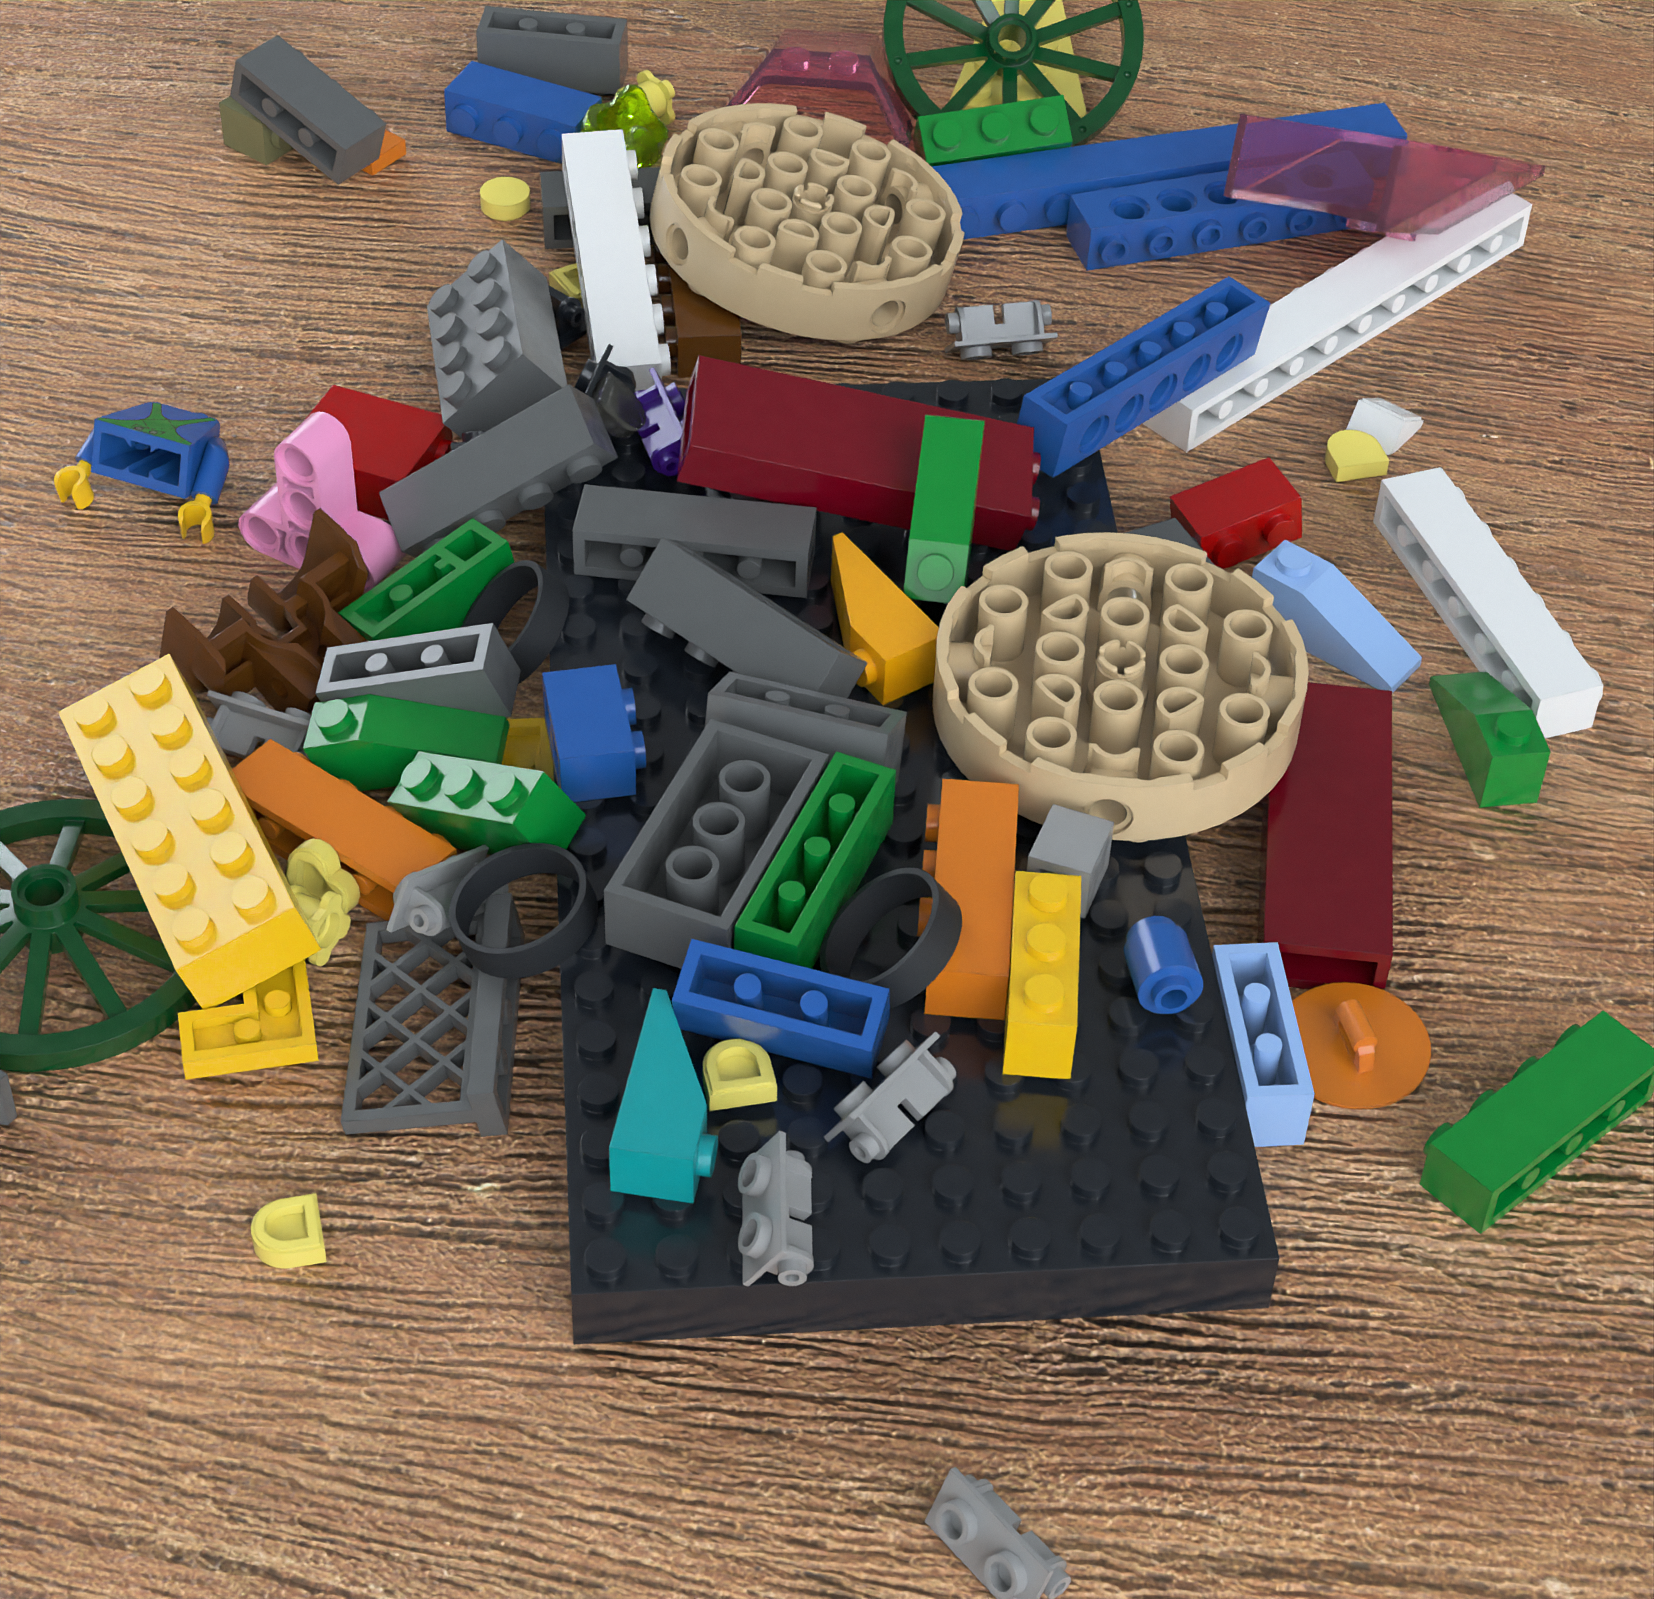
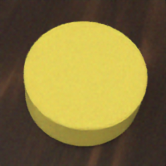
[480,177,531,221]

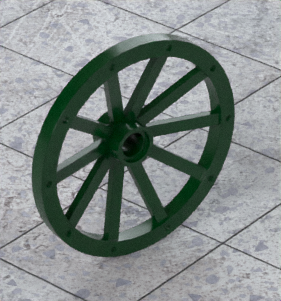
[882,0,1144,147]
[0,799,197,1072]

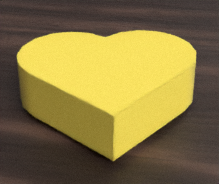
[286,838,360,914]

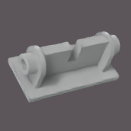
[945,300,1058,360]
[207,690,311,760]
[386,845,509,936]
[824,1031,956,1163]
[738,1131,814,1287]
[925,1467,1071,1599]

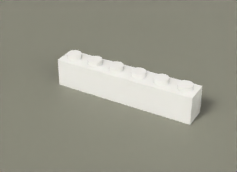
[562,129,671,391]
[1373,467,1603,739]

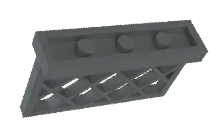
[341,893,525,1137]

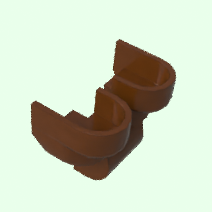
[159,508,368,714]

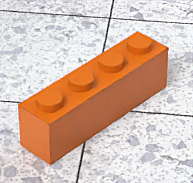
[232,739,457,921]
[917,779,1019,1020]

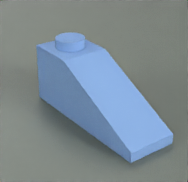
[1252,540,1422,693]

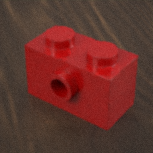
[1170,457,1302,569]

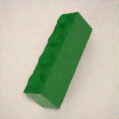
[734,751,896,969]
[1419,1010,1654,1234]

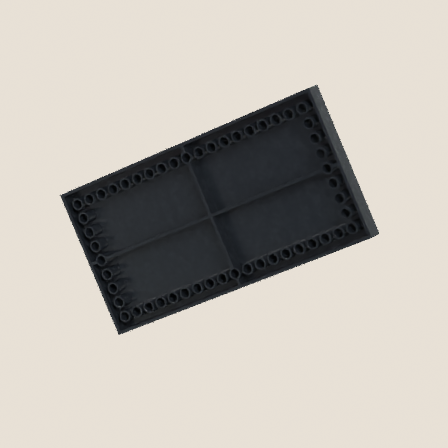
[544,377,1280,1345]

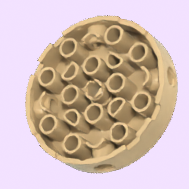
[649,103,965,344]
[932,532,1309,843]

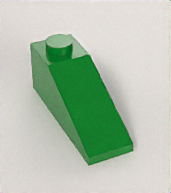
[904,414,985,603]
[338,518,515,641]
[1429,671,1551,808]
[303,694,510,792]

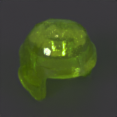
[580,84,669,168]

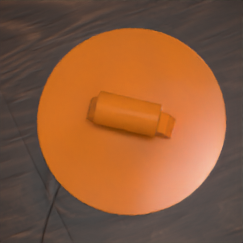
[1292,982,1431,1110]

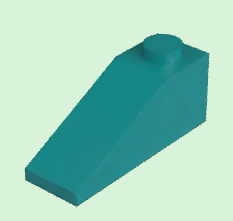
[609,988,718,1204]

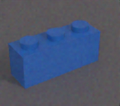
[444,61,603,164]
[672,939,890,1079]

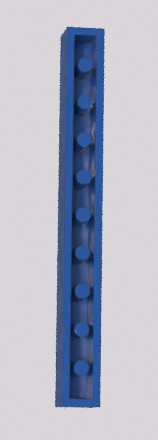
[932,103,1408,240]

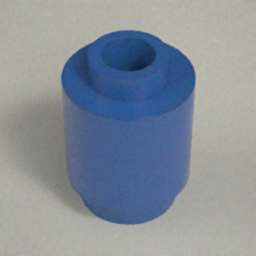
[1124,916,1203,1014]

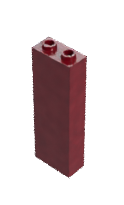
[677,355,1041,551]
[1257,682,1393,990]

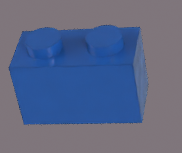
[542,664,646,802]

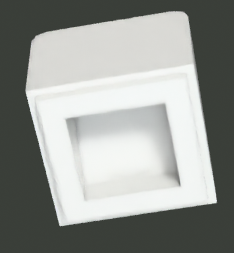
[1346,398,1424,455]

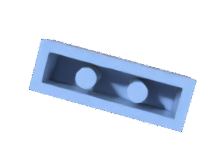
[1212,942,1315,1147]

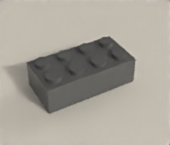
[427,239,567,438]
[604,719,829,969]

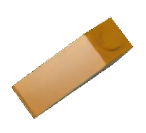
[831,532,939,705]

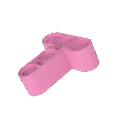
[238,411,406,594]

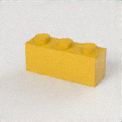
[1003,871,1082,1079]

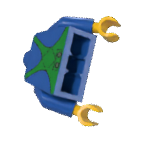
[54,402,230,544]

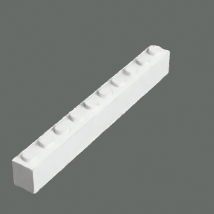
[1142,178,1532,453]

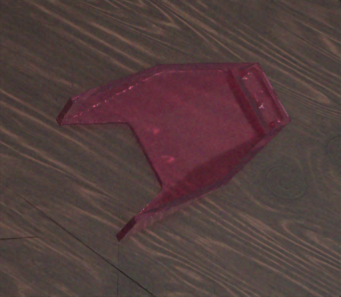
[722,28,915,150]
[1224,113,1546,241]

